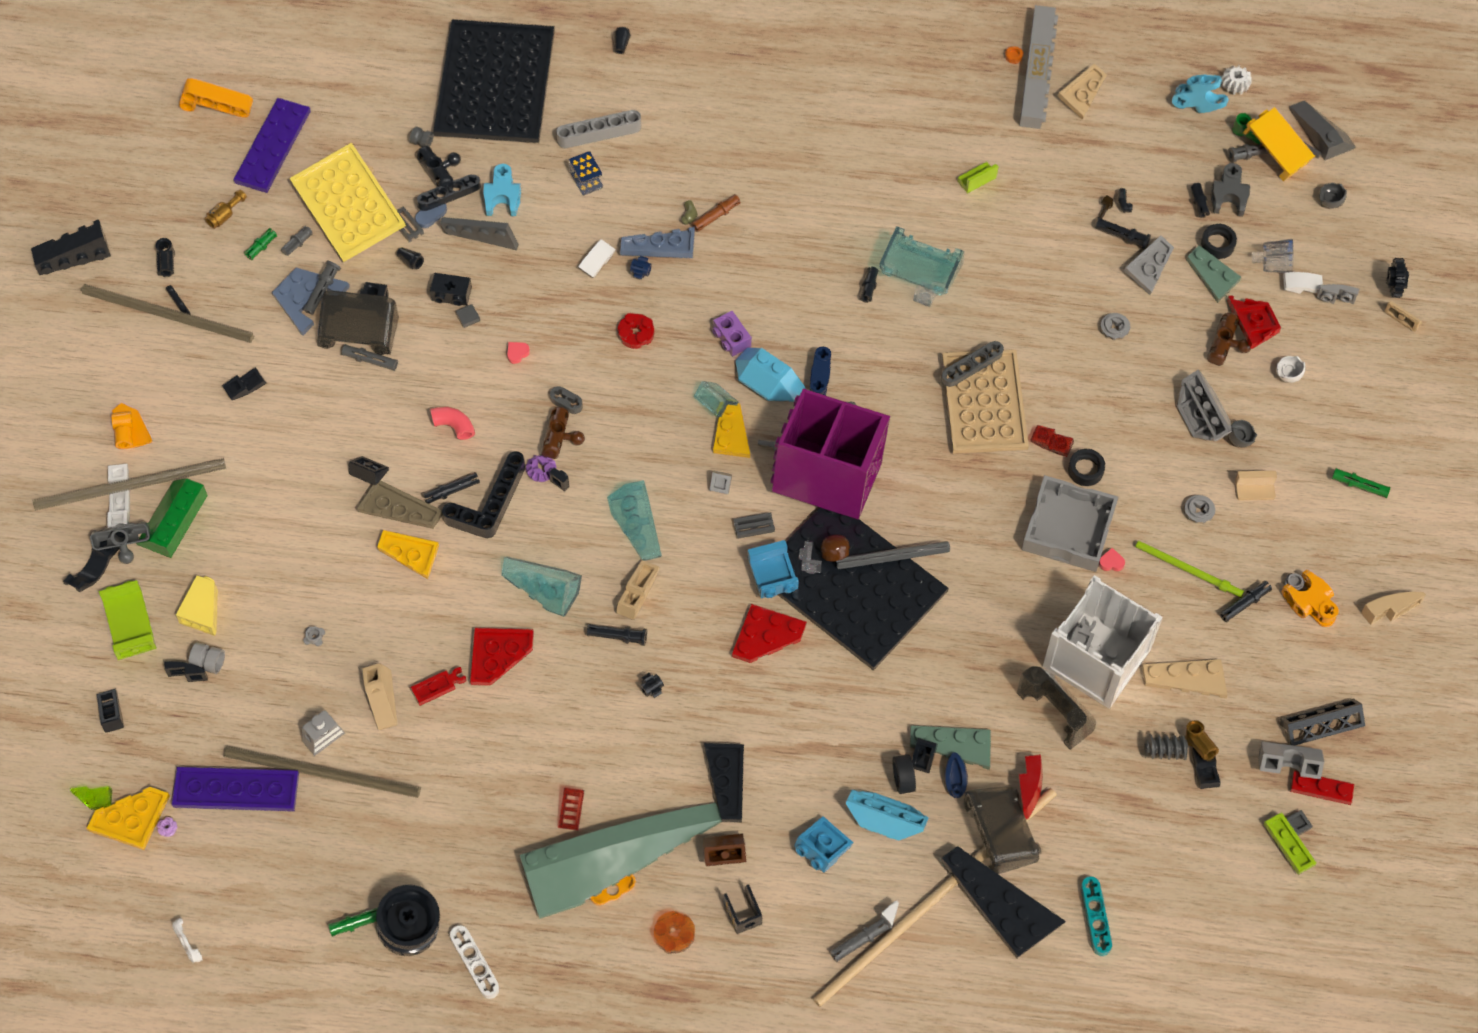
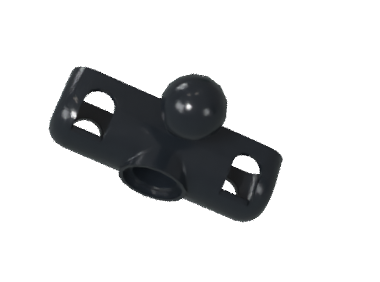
[417,146,461,187]

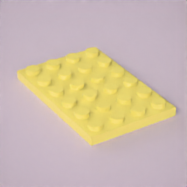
[290,143,406,262]

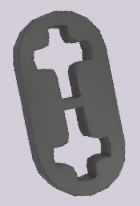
[550,386,583,414]

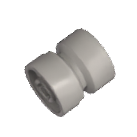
[188,642,225,674]

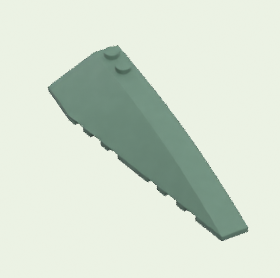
[520,803,722,919]

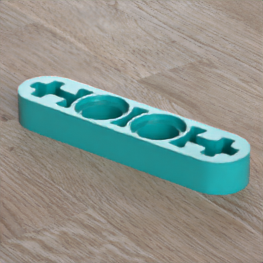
[1081,876,1112,956]

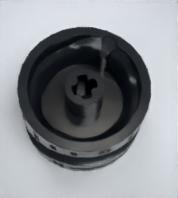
[376,885,440,956]

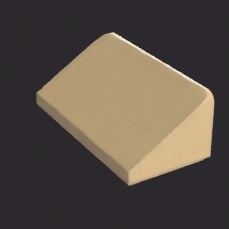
[1384,300,1422,332]

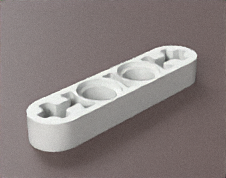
[450,926,499,999]

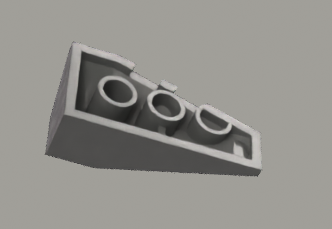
[1289,100,1356,161]

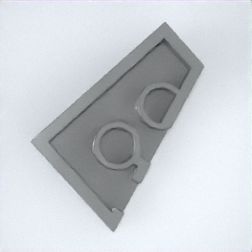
[1124,236,1174,295]

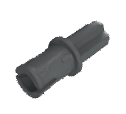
[281,226,313,256]

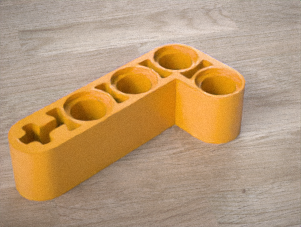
[179,78,253,118]

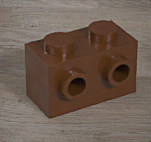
[702,833,746,866]

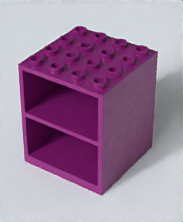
[770,389,890,520]

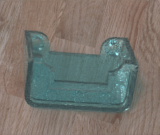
[879,226,964,295]

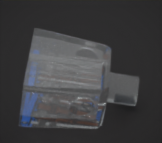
[1252,239,1294,273]

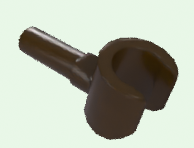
[1098,195,1113,219]

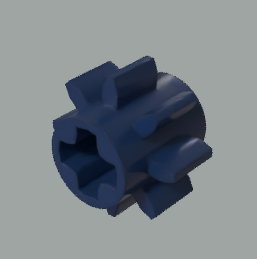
[630,256,652,280]

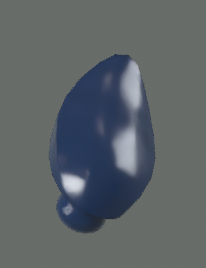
[944,752,968,798]

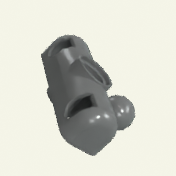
[90,521,150,564]

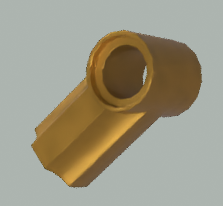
[1185,720,1219,761]

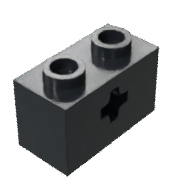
[430,273,472,306]

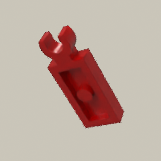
[411,667,467,706]

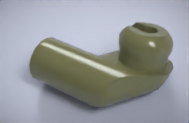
[681,200,698,225]

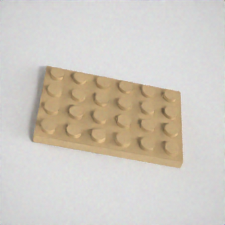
[942,349,1029,454]

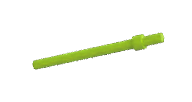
[1135,540,1244,598]

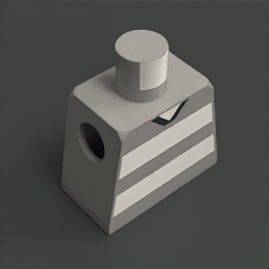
[302,710,345,756]

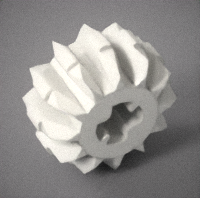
[1221,65,1252,95]

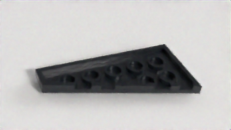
[940,846,1066,959]

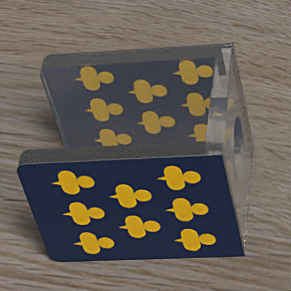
[569,151,603,196]

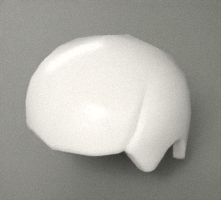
[1276,356,1305,383]

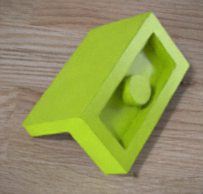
[957,162,999,194]

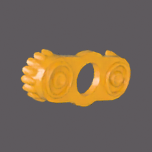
[590,874,636,906]

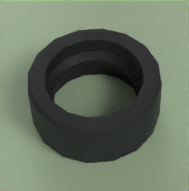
[1201,223,1237,259]
[1068,448,1105,486]
[892,754,916,794]

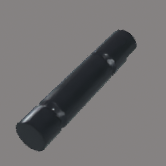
[166,285,191,315]

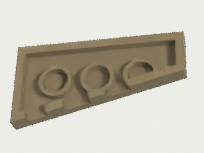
[357,480,443,529]

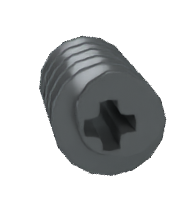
[1144,734,1188,760]

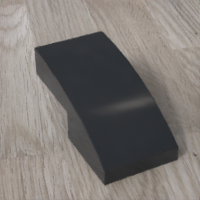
[222,367,267,400]
[164,661,208,682]
[1192,748,1221,789]

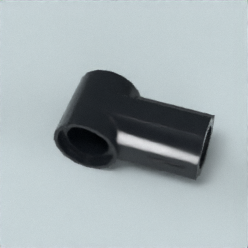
[155,238,175,277]

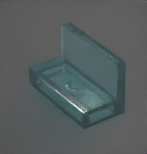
[694,381,739,417]

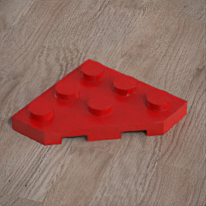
[732,604,807,663]
[470,628,534,686]

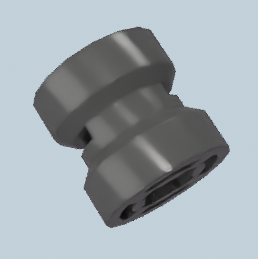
[410,126,434,147]

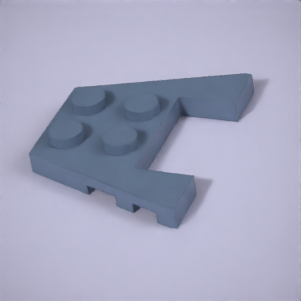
[272,268,350,336]

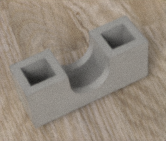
[1258,741,1324,779]

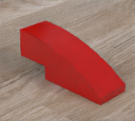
[1019,754,1043,819]

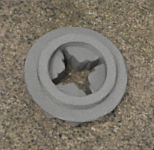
[1100,313,1130,340]
[1184,495,1215,524]

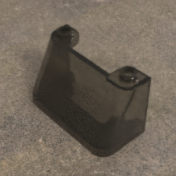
[317,290,399,355]
[1017,666,1096,750]
[963,785,1041,874]

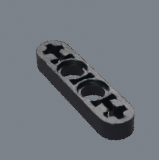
[417,174,480,211]

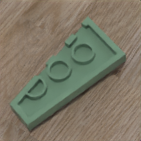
[910,726,991,770]

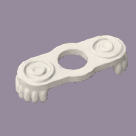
[172,917,203,963]

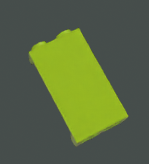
[99,580,157,660]

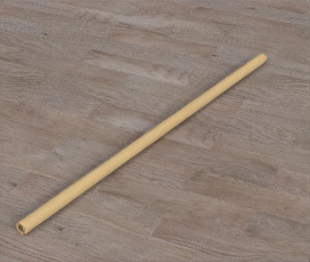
[813,788,1057,1007]

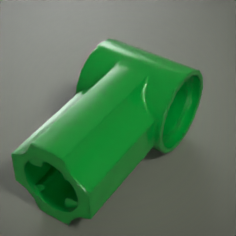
[1232,113,1261,144]

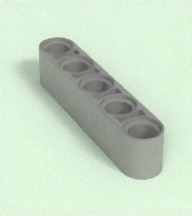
[556,110,641,148]

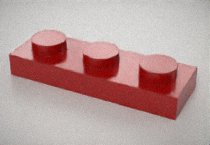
[1290,771,1355,805]

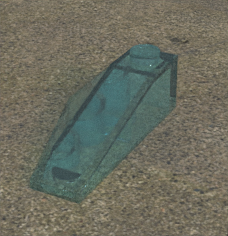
[607,480,662,561]
[502,556,582,617]

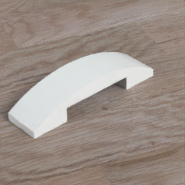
[107,464,130,528]

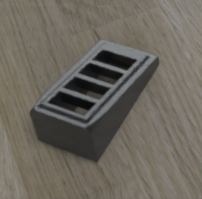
[96,689,124,733]

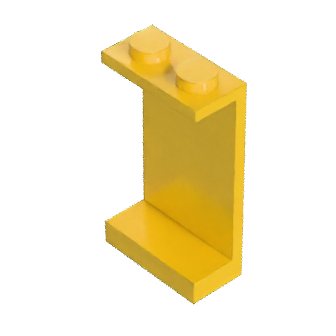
[1243,107,1315,182]

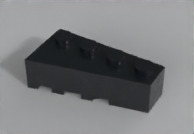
[31,219,111,276]

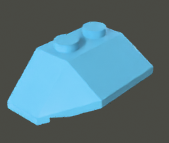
[736,348,806,402]
[846,790,929,841]

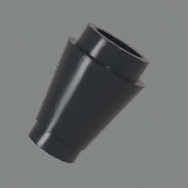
[614,27,631,54]
[397,247,424,269]

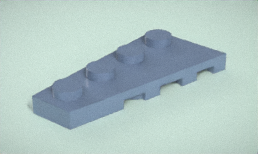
[620,227,695,258]

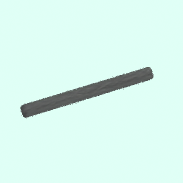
[836,541,950,569]

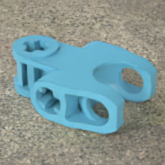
[1172,74,1229,113]
[483,164,521,216]

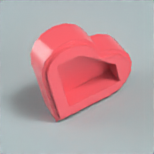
[508,342,530,364]
[1099,548,1125,571]

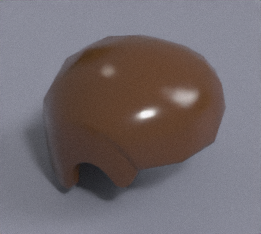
[820,534,850,561]

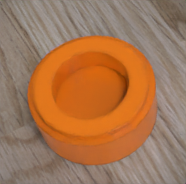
[1005,46,1023,64]

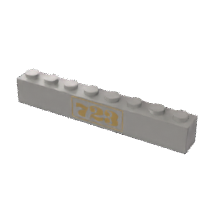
[1020,5,1058,129]

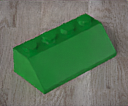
[136,478,208,558]

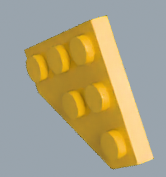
[87,787,170,850]

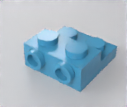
[794,816,853,873]

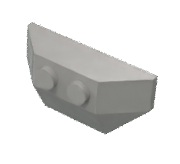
[1177,370,1232,442]

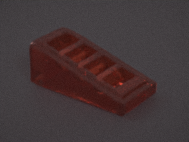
[558,787,585,831]

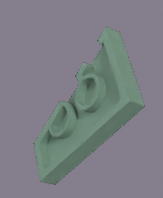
[1187,246,1241,303]

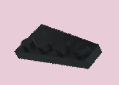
[704,743,744,823]

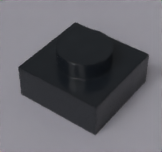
[549,467,570,492]

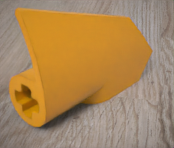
[111,403,152,449]

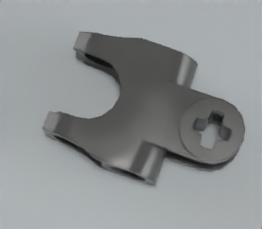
[1211,163,1250,216]

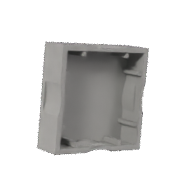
[1022,475,1118,572]

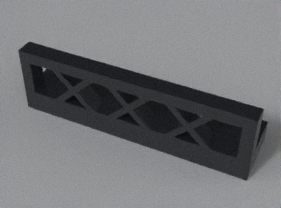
[1280,698,1366,746]

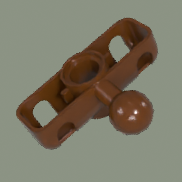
[1207,313,1251,366]
[541,407,585,459]

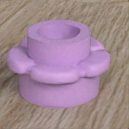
[157,817,177,837]

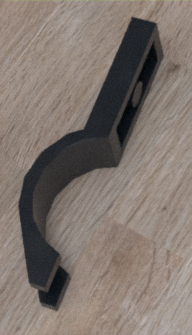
[63,532,125,592]

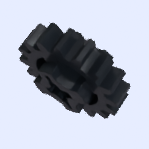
[1386,258,1409,298]

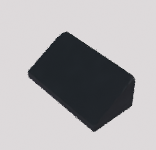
[349,456,389,485]

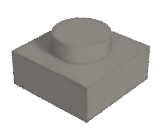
[710,471,732,494]

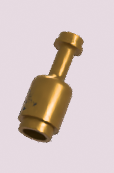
[205,190,247,229]

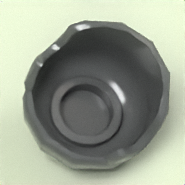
[1319,183,1347,209]
[1228,420,1257,448]

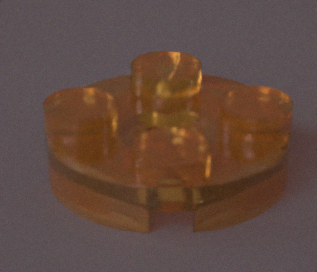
[654,911,695,954]

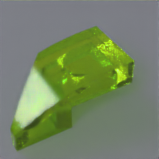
[70,786,112,810]

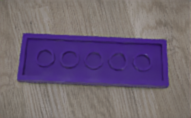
[234,98,311,193]
[172,767,299,812]

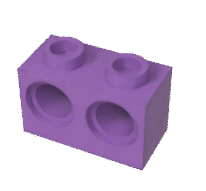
[712,311,752,357]

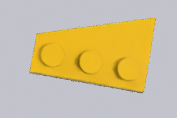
[713,401,751,458]
[377,530,439,579]

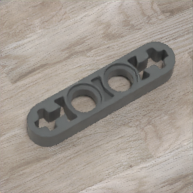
[941,341,1004,387]

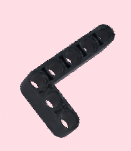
[442,451,525,539]

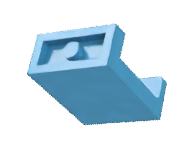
[748,540,799,598]

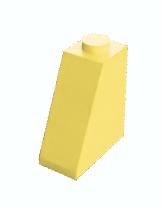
[176,576,218,636]

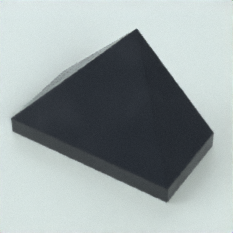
[912,738,938,774]

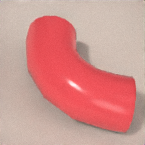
[430,406,475,440]

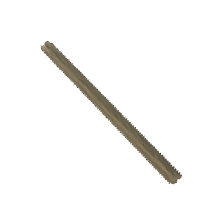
[81,284,255,343]
[33,458,226,511]
[224,746,421,798]

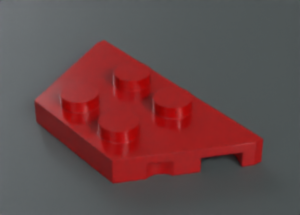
[1227,295,1281,349]

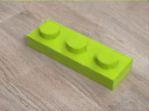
[1264,812,1316,875]

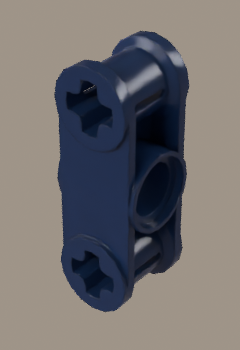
[810,346,831,396]

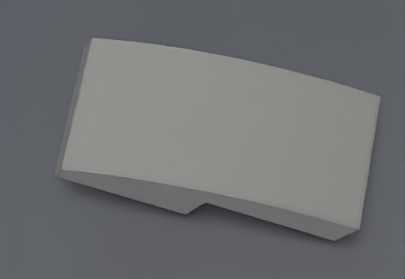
[1317,284,1360,304]

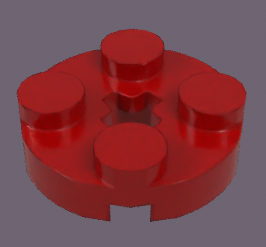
[618,313,655,349]

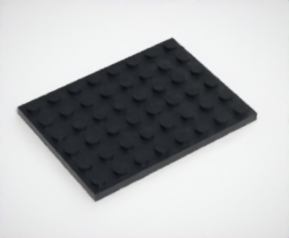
[433,19,555,143]
[777,507,949,671]

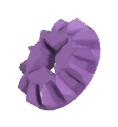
[526,454,556,482]

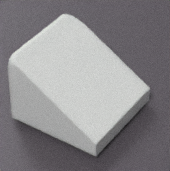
[881,901,899,930]

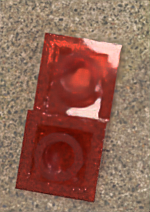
[1031,425,1074,457]

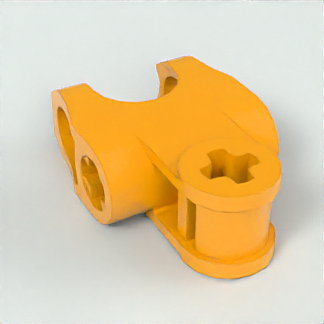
[1281,569,1339,627]

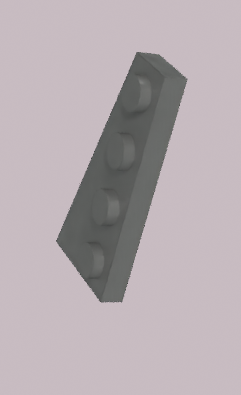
[440,217,519,251]

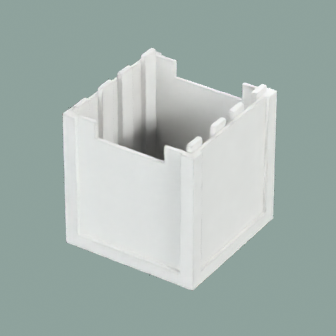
[1043,575,1163,709]

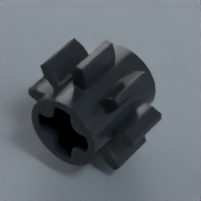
[639,673,664,698]

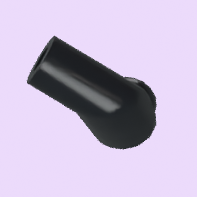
[1118,188,1133,213]

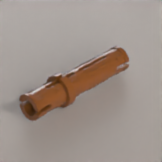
[691,194,741,232]

